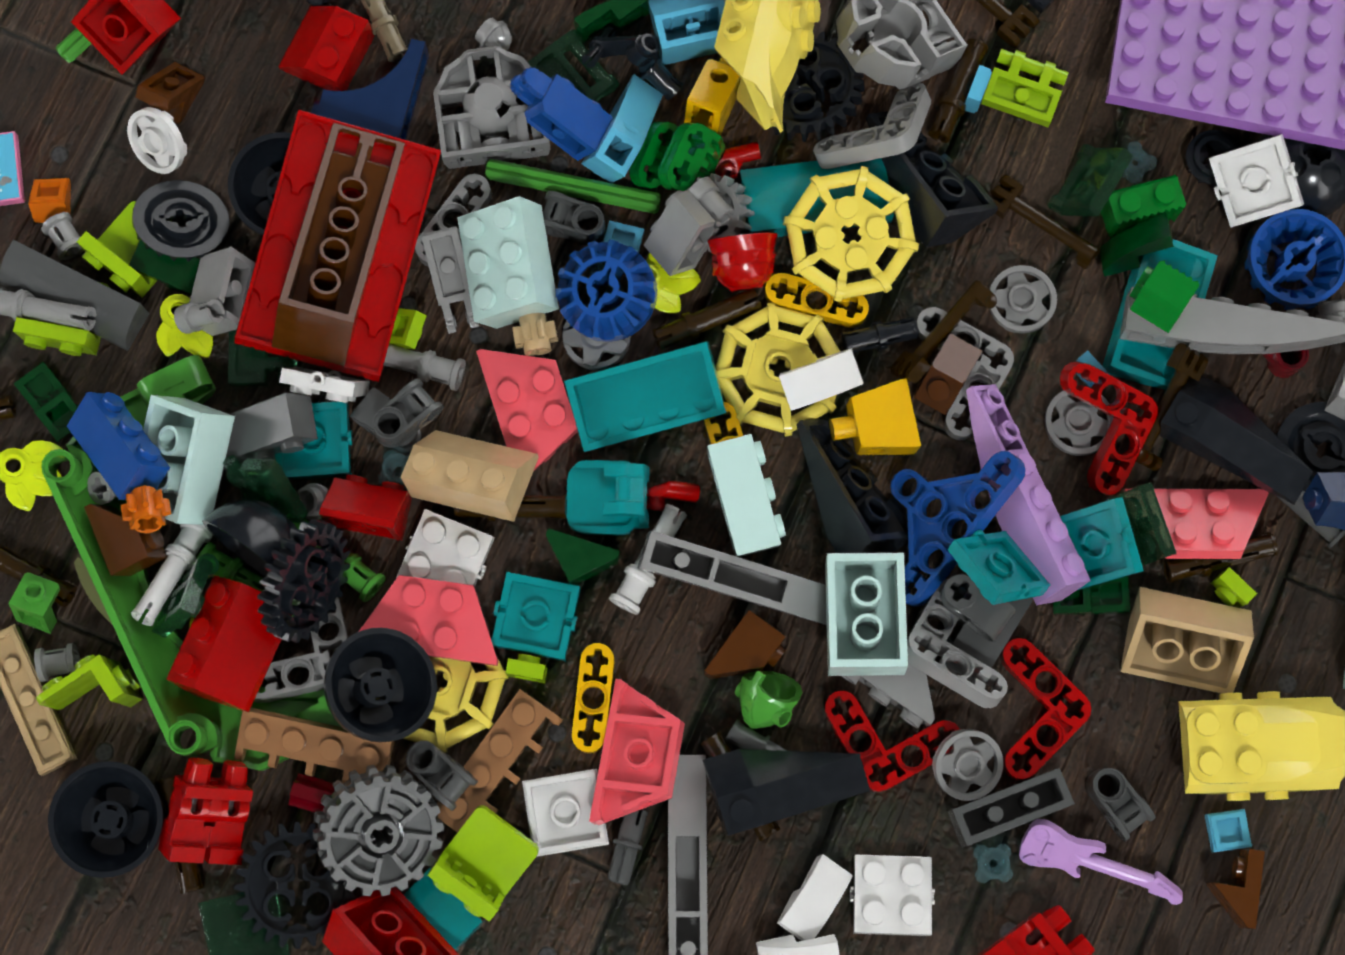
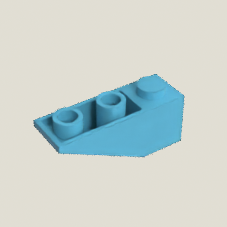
[581,74,663,183]

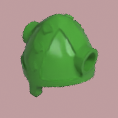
[735,671,803,729]

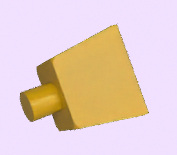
[684,57,741,135]
[829,378,921,455]

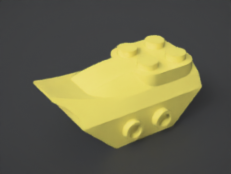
[714,0,821,133]
[1178,691,1345,801]

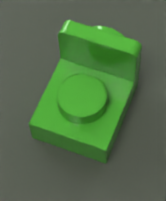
[8,572,60,634]

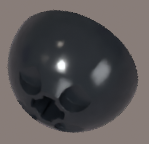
[228,132,292,236]
[1257,134,1345,216]
[202,500,297,577]
[324,628,437,743]
[48,761,164,878]

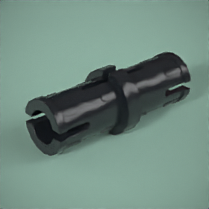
[841,316,918,353]

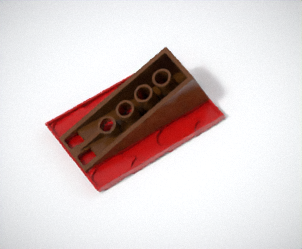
[234,110,441,382]

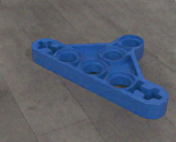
[890,451,1026,607]

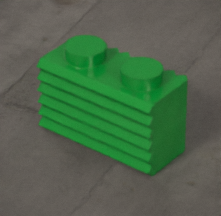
[1099,175,1186,237]
[1129,260,1199,333]

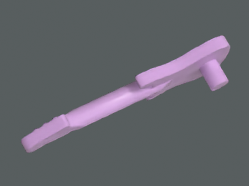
[1019,819,1183,905]

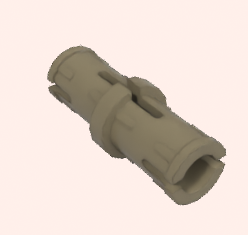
[360,0,408,62]

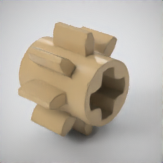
[512,313,558,356]

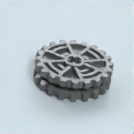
[313,765,444,896]

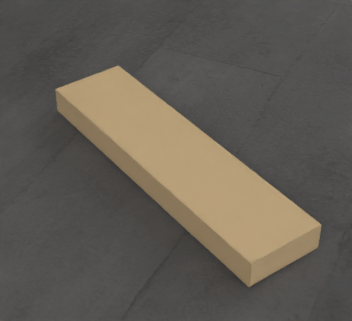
[0,624,78,776]

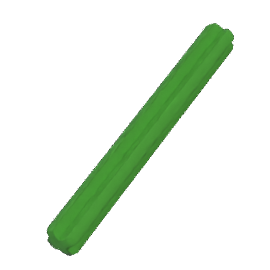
[485,159,661,214]

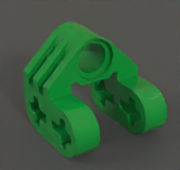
[629,121,725,191]

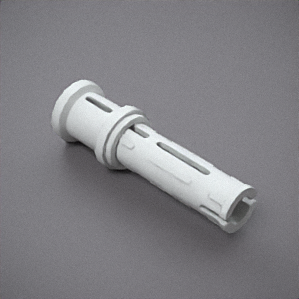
[609,504,687,615]
[131,524,212,626]

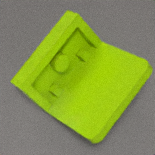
[77,201,157,298]
[13,282,111,356]
[36,654,143,710]
[427,805,539,922]

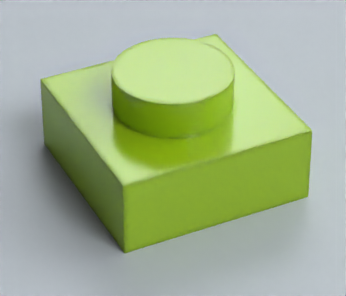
[389,308,427,350]
[1211,567,1257,608]
[505,654,548,684]

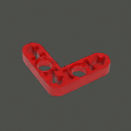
[1060,361,1158,495]
[1000,638,1092,780]
[824,690,960,792]

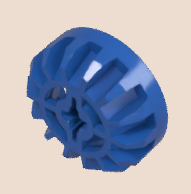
[1244,209,1345,310]
[555,240,657,342]

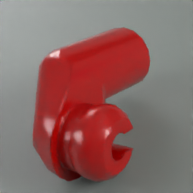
[715,142,761,179]
[647,480,700,511]

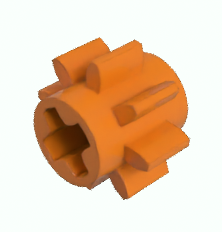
[121,486,171,534]

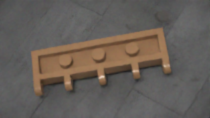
[437,689,563,832]
[234,708,394,782]

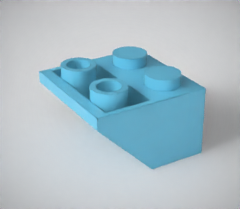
[648,0,725,65]

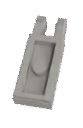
[421,226,479,334]

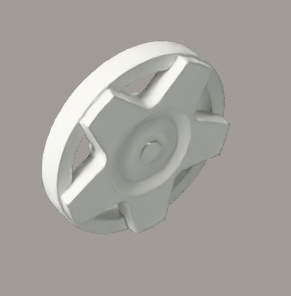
[127,107,187,174]

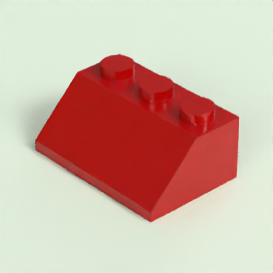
[166,575,292,713]
[322,887,459,955]

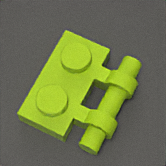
[981,48,1069,128]

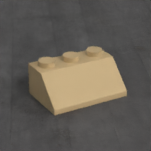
[401,430,539,522]
[1121,587,1254,693]

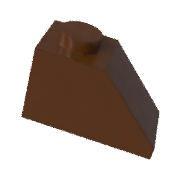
[84,504,167,576]
[704,610,787,679]

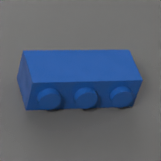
[67,392,170,500]

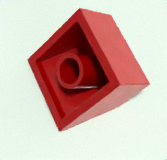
[70,0,181,75]
[278,6,374,91]
[319,475,412,541]

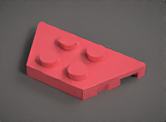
[476,349,578,472]
[1123,489,1269,559]
[359,575,499,666]
[589,679,685,825]

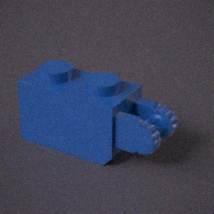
[510,67,613,161]

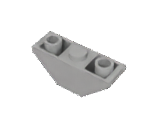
[841,663,935,728]

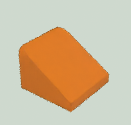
[28,178,71,223]

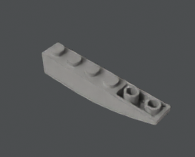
[1119,287,1345,354]
[637,531,827,626]
[668,755,708,955]

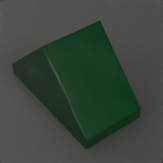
[546,528,620,585]

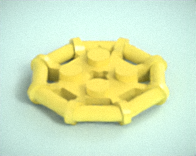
[783,166,919,302]
[715,302,841,437]
[376,657,509,752]

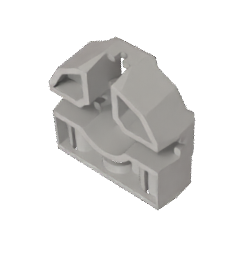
[836,0,967,89]
[433,46,551,169]

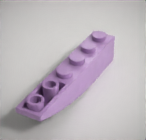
[966,384,1091,605]

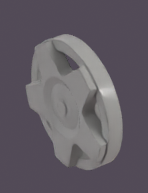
[989,265,1057,333]
[562,303,631,370]
[1044,390,1113,456]
[932,729,1003,801]

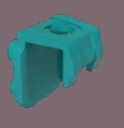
[566,460,650,535]

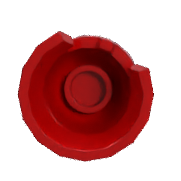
[707,233,778,292]

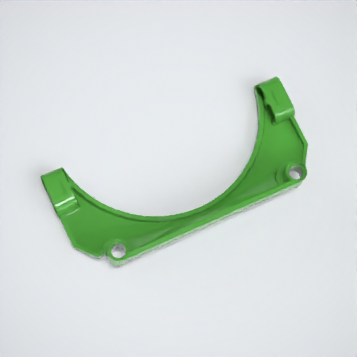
[41,355,341,771]

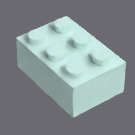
[457,196,559,329]
[143,395,235,525]
[707,434,786,557]
[825,553,908,676]

